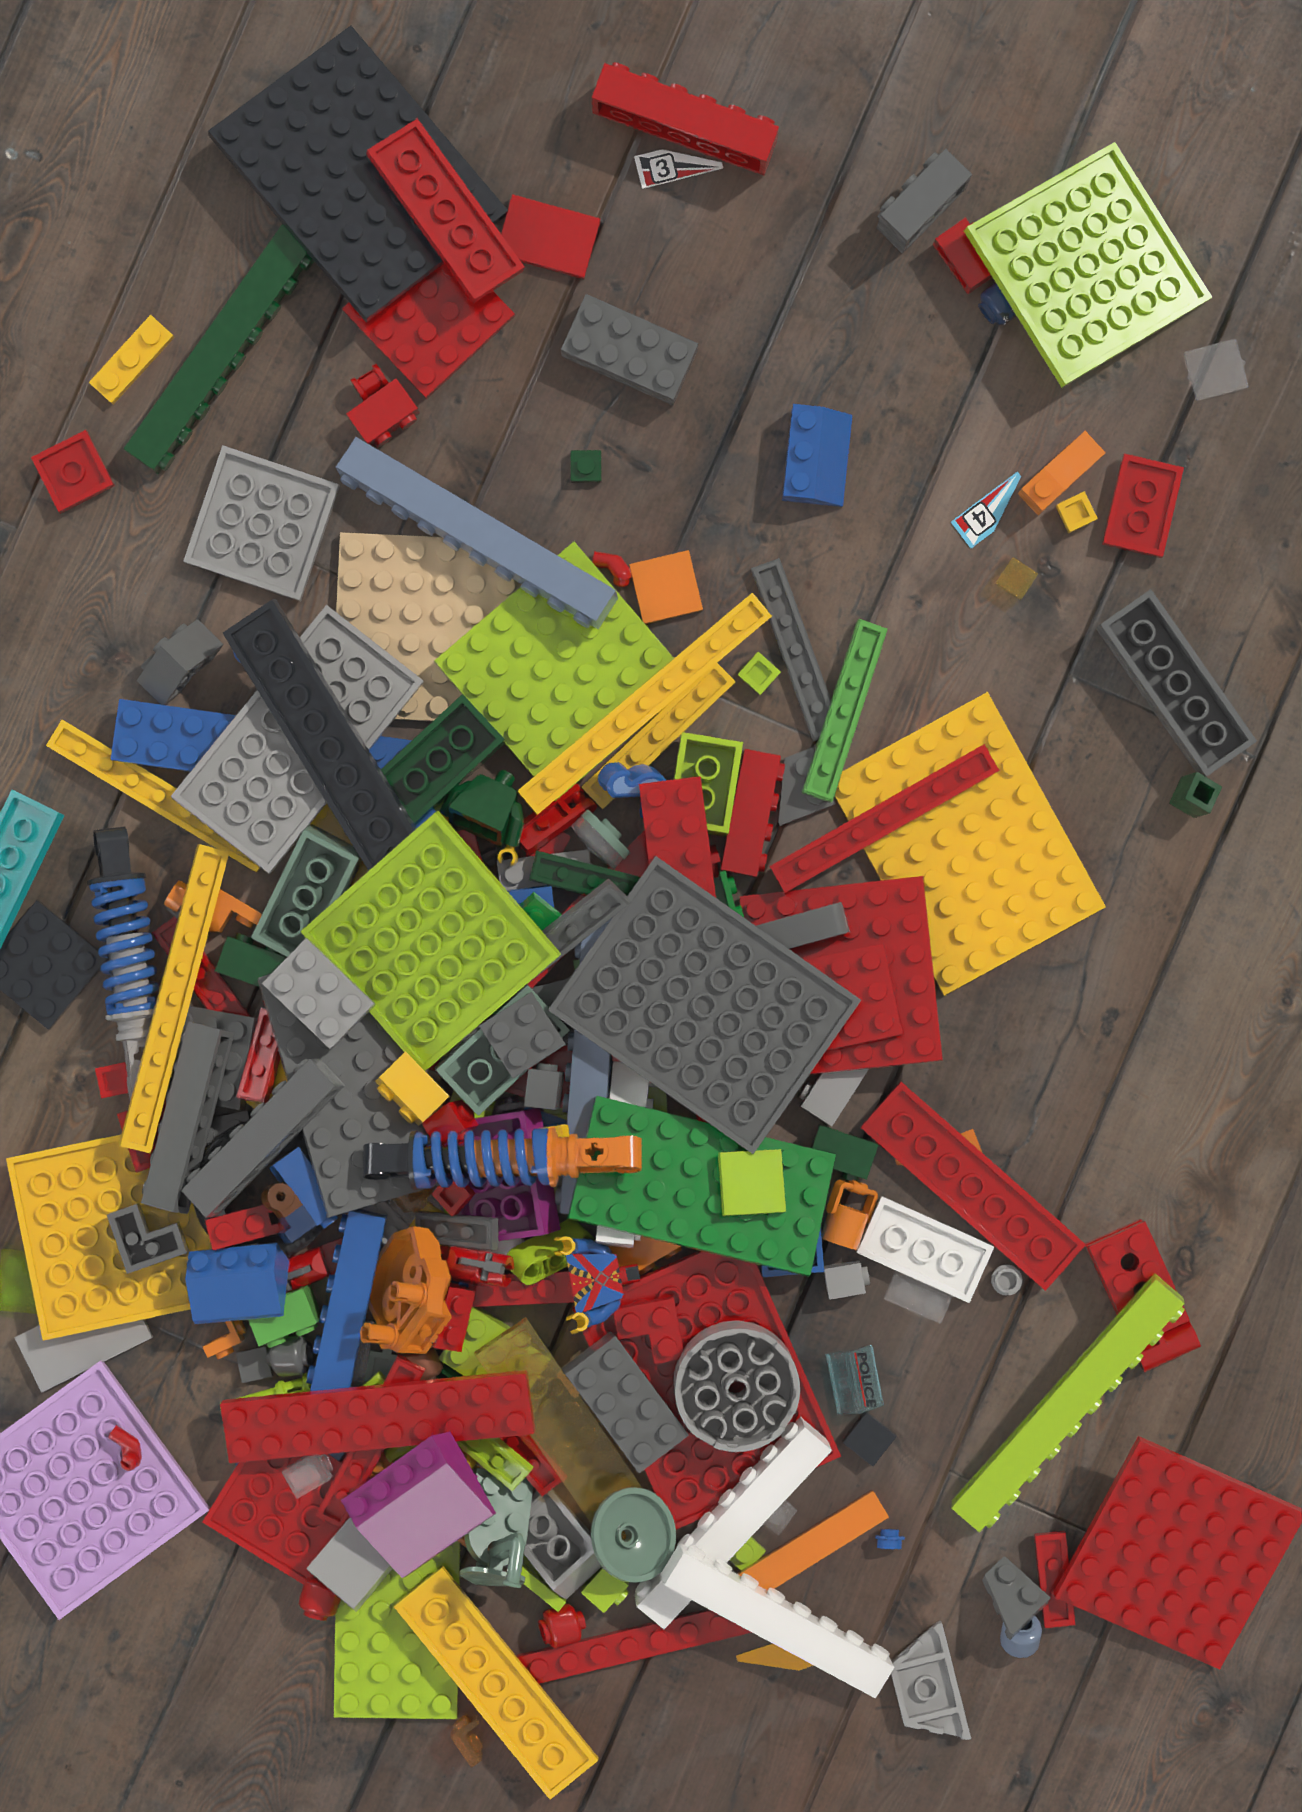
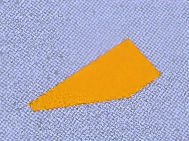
[736,1644,814,1671]

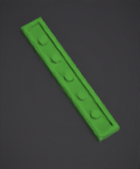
[802,619,888,803]

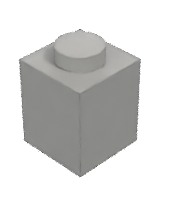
[823,1260,870,1300]

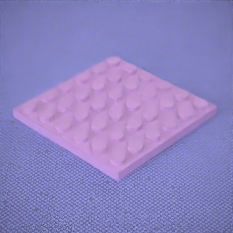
[0,1360,210,1620]

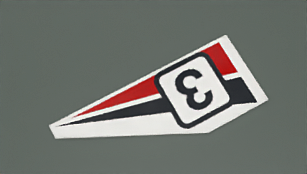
[634,149,723,189]

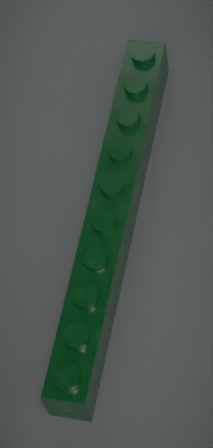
[124,224,314,474]

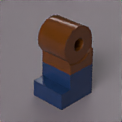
[261,1183,316,1243]

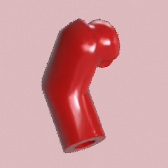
[592,551,632,587]

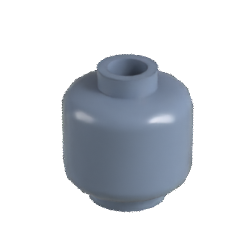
[1000,1616,1042,1658]

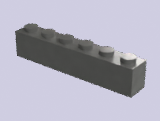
[141,1021,234,1214]
[181,1059,345,1218]

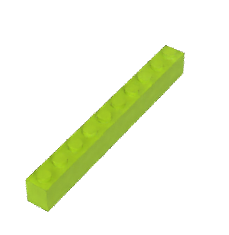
[951,1273,1185,1533]

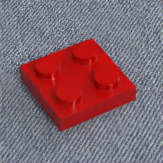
[31,430,115,514]

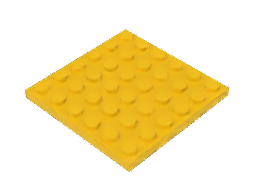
[6,1134,212,1341]

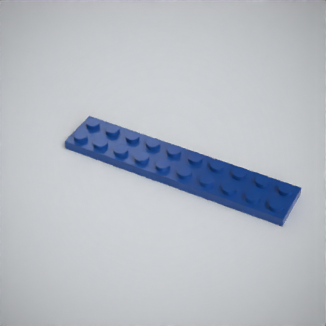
[111,699,412,772]

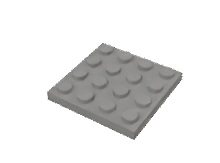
[183,445,340,602]

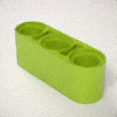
[507,1219,596,1285]

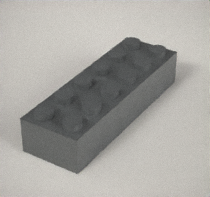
[1096,589,1257,777]

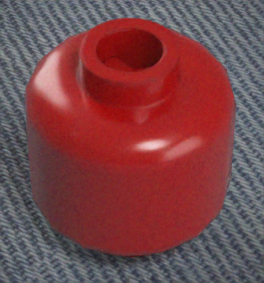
[298,1577,341,1621]
[538,1604,586,1649]

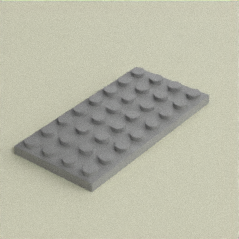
[171,605,424,874]

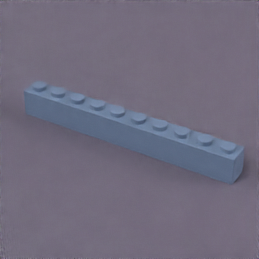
[336,437,618,629]
[555,917,613,1214]

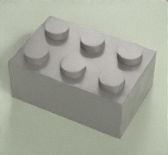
[262,938,376,1049]

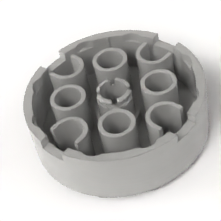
[673,1321,800,1452]

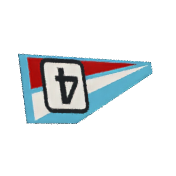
[951,471,1021,548]

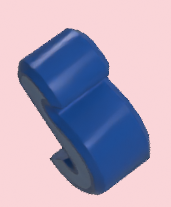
[598,762,666,818]

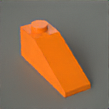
[1018,431,1106,516]

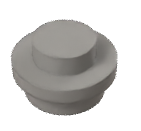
[991,1264,1022,1295]

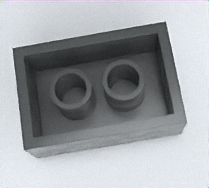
[876,149,972,254]

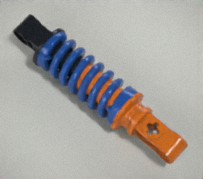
[363,1127,642,1190]

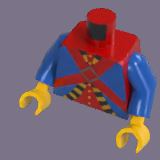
[554,1236,641,1334]

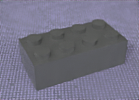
[561,294,699,406]
[561,1331,689,1473]

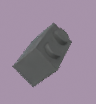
[524,1063,564,1110]

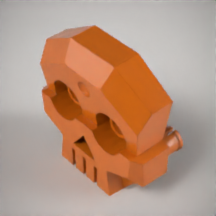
[360,1226,452,1354]

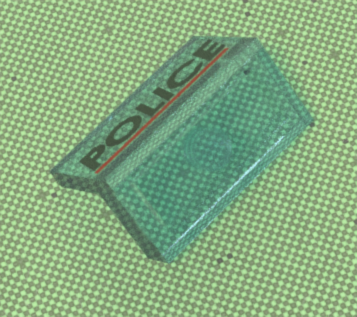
[826,1345,884,1415]

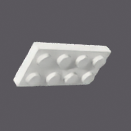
[856,1196,994,1303]

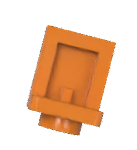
[203,1320,246,1359]

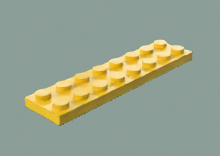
[394,1565,598,1799]

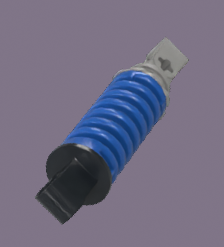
[87,826,159,1100]

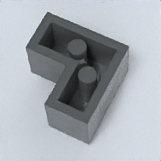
[137,619,224,705]
[107,1203,189,1274]

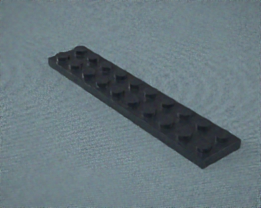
[222,599,417,871]

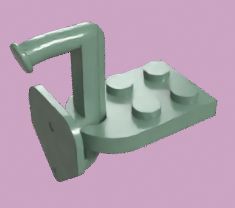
[460,1468,533,1588]

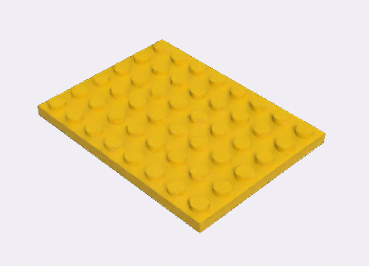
[834,692,1106,995]

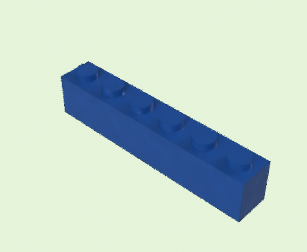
[306,1209,388,1391]

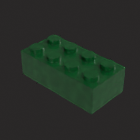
[381,694,506,826]

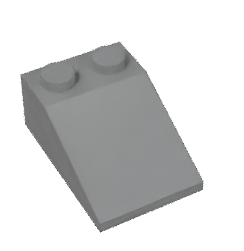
[524,1489,602,1599]

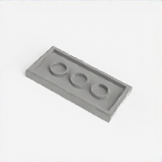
[14,1319,154,1393]

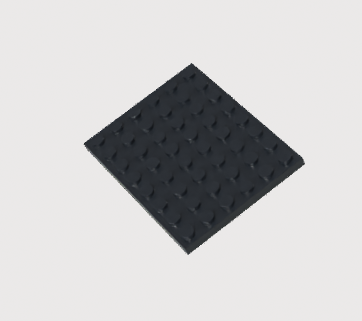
[208,25,508,322]

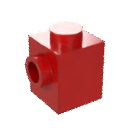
[421,1099,479,1145]

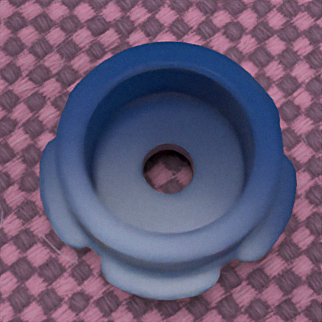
[875,1529,905,1549]

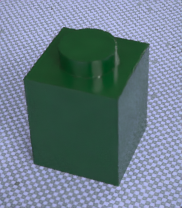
[1169,772,1222,818]

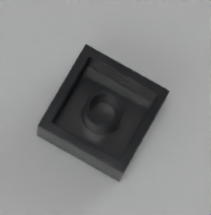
[842,1410,897,1466]

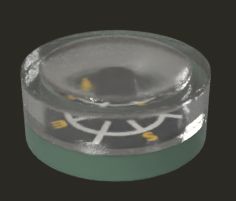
[571,809,630,870]

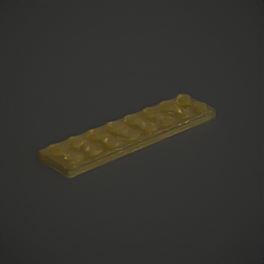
[474,1317,643,1540]

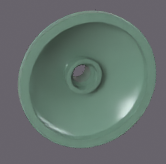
[591,1487,676,1583]

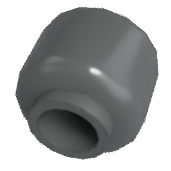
[266,1335,314,1377]

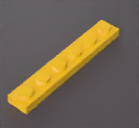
[581,663,735,810]

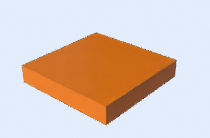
[629,550,703,624]

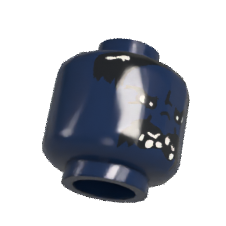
[978,282,1016,325]

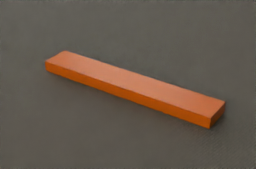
[737,1490,889,1590]

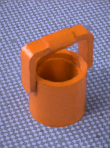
[821,1180,878,1250]

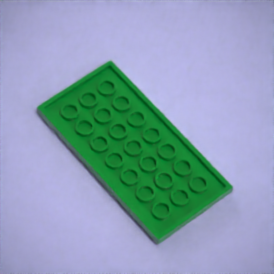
[567,1096,836,1276]

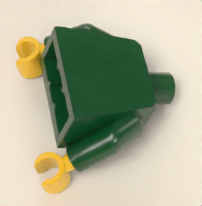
[439,770,524,867]

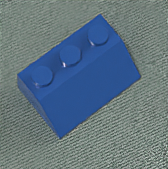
[782,404,852,507]
[185,1243,289,1324]

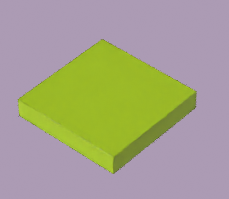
[718,1149,786,1216]

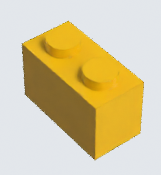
[375,1051,449,1126]

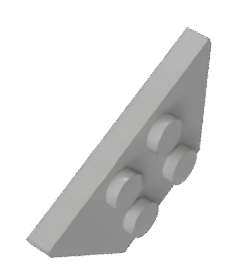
[891,1621,971,1740]

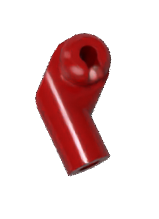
[108,1425,142,1471]

